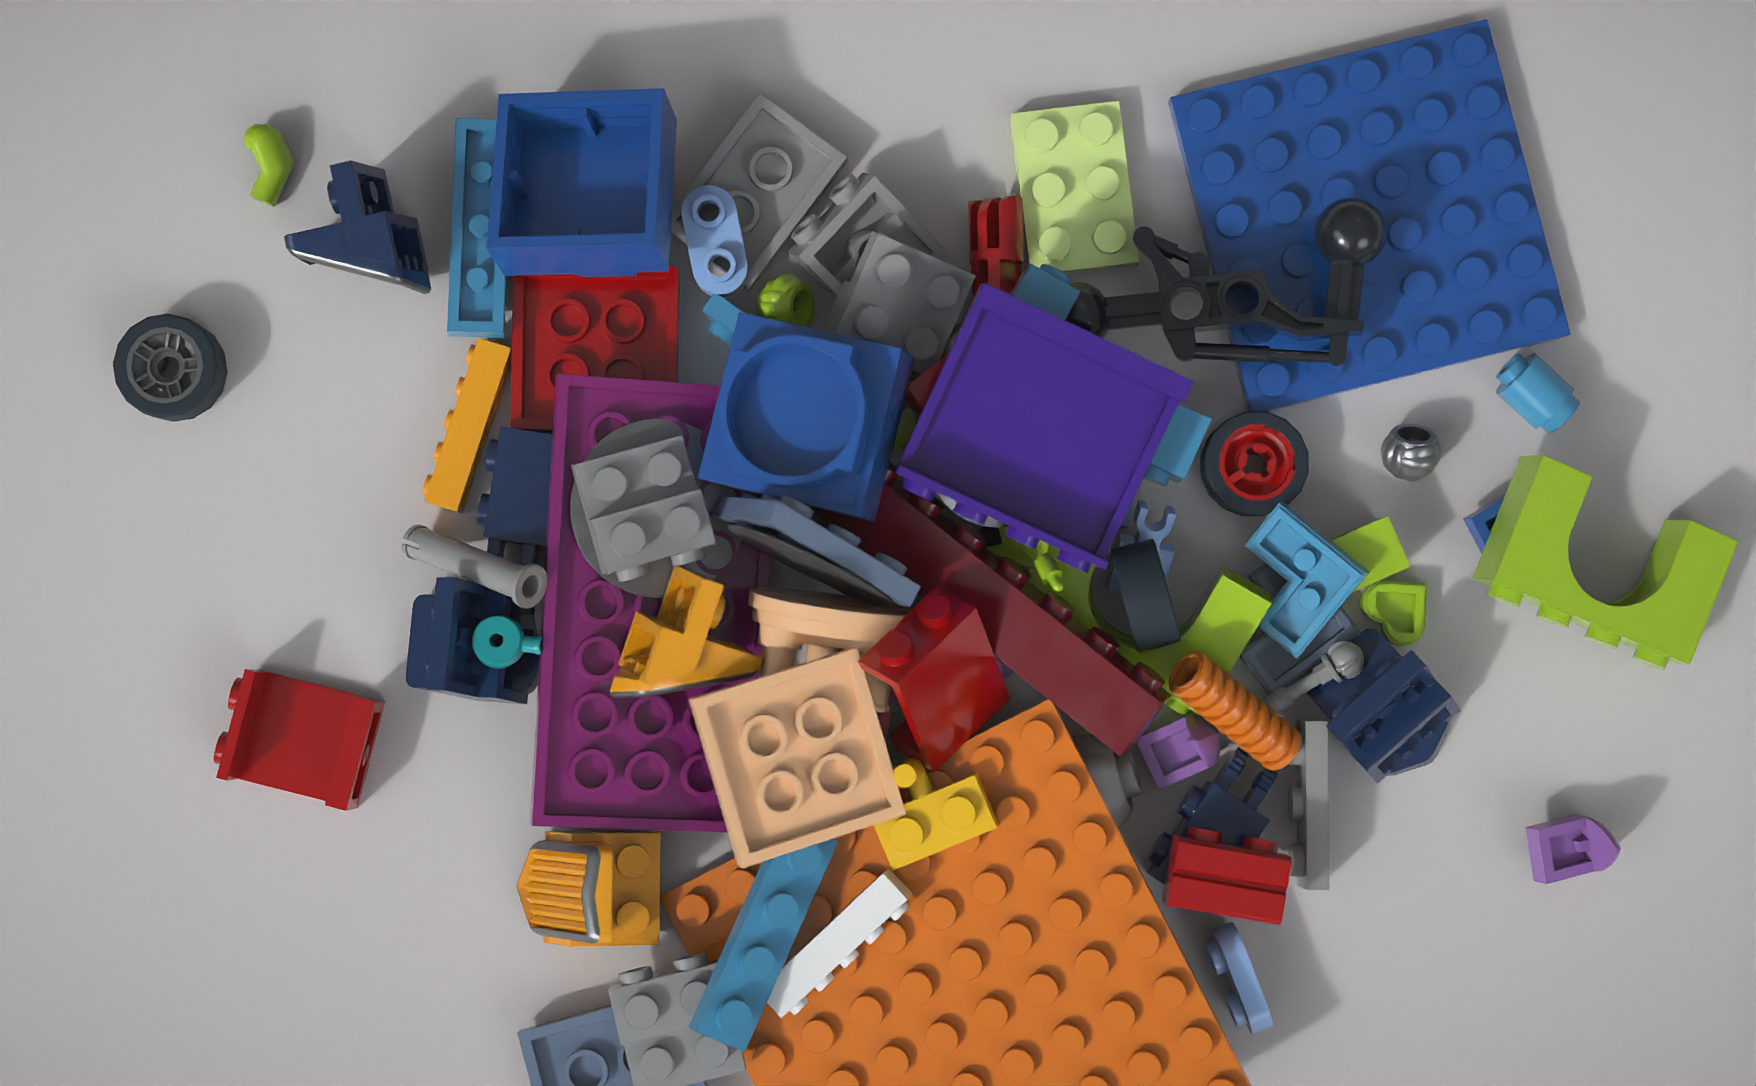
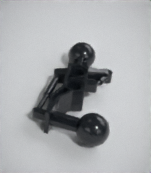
[1065,197,1387,367]

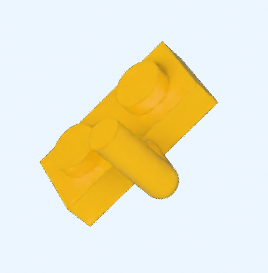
[874,758,999,870]

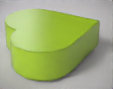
[1359,581,1427,646]

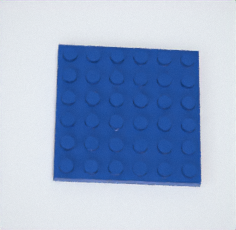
[1168,19,1571,411]

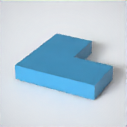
[1245,501,1370,659]

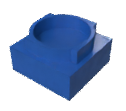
[487,88,677,277]
[698,312,915,523]

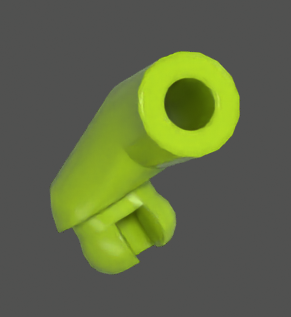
[244,124,294,207]

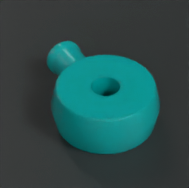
[472,615,543,668]

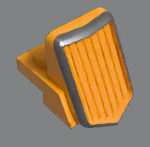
[610,566,764,698]
[516,831,661,947]

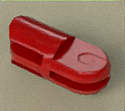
[968,195,1024,299]

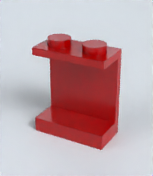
[858,587,1010,773]
[214,669,386,811]

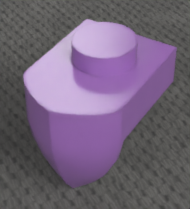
[1137,715,1221,790]
[1526,814,1621,884]

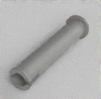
[402,524,548,609]

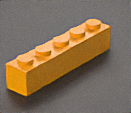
[422,338,512,514]

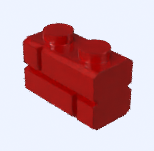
[1162,826,1292,925]

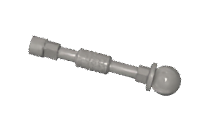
[1216,641,1364,751]

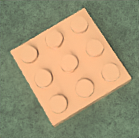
[689,648,906,868]

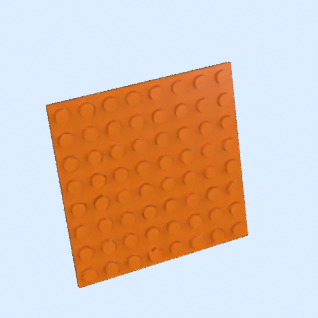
[660,699,1252,1086]

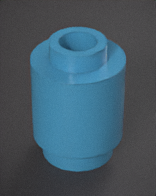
[1496,353,1580,434]

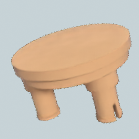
[748,587,912,712]

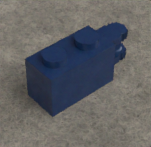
[477,427,552,566]
[1146,747,1277,914]

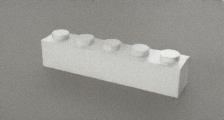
[767,868,913,1018]

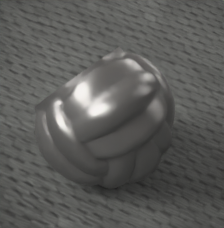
[1381,424,1442,482]

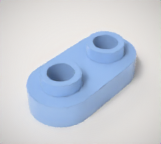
[681,185,749,297]
[1205,922,1273,1035]

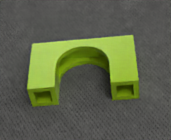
[1472,455,1739,670]
[1027,518,1272,717]

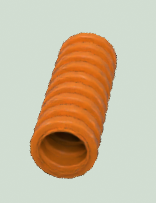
[1168,651,1302,771]

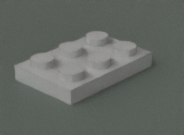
[671,92,848,291]

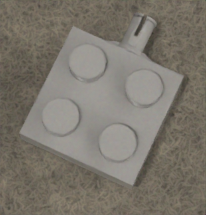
[823,231,976,374]

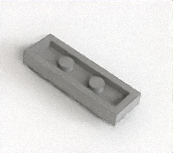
[1288,720,1329,890]

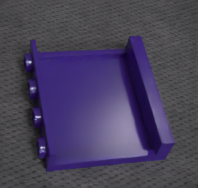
[895,283,1195,573]

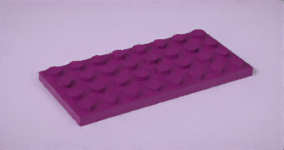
[530,374,771,832]

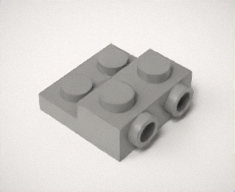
[788,173,949,298]
[571,435,716,582]
[608,952,747,1086]

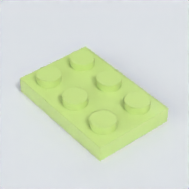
[1010,101,1139,274]

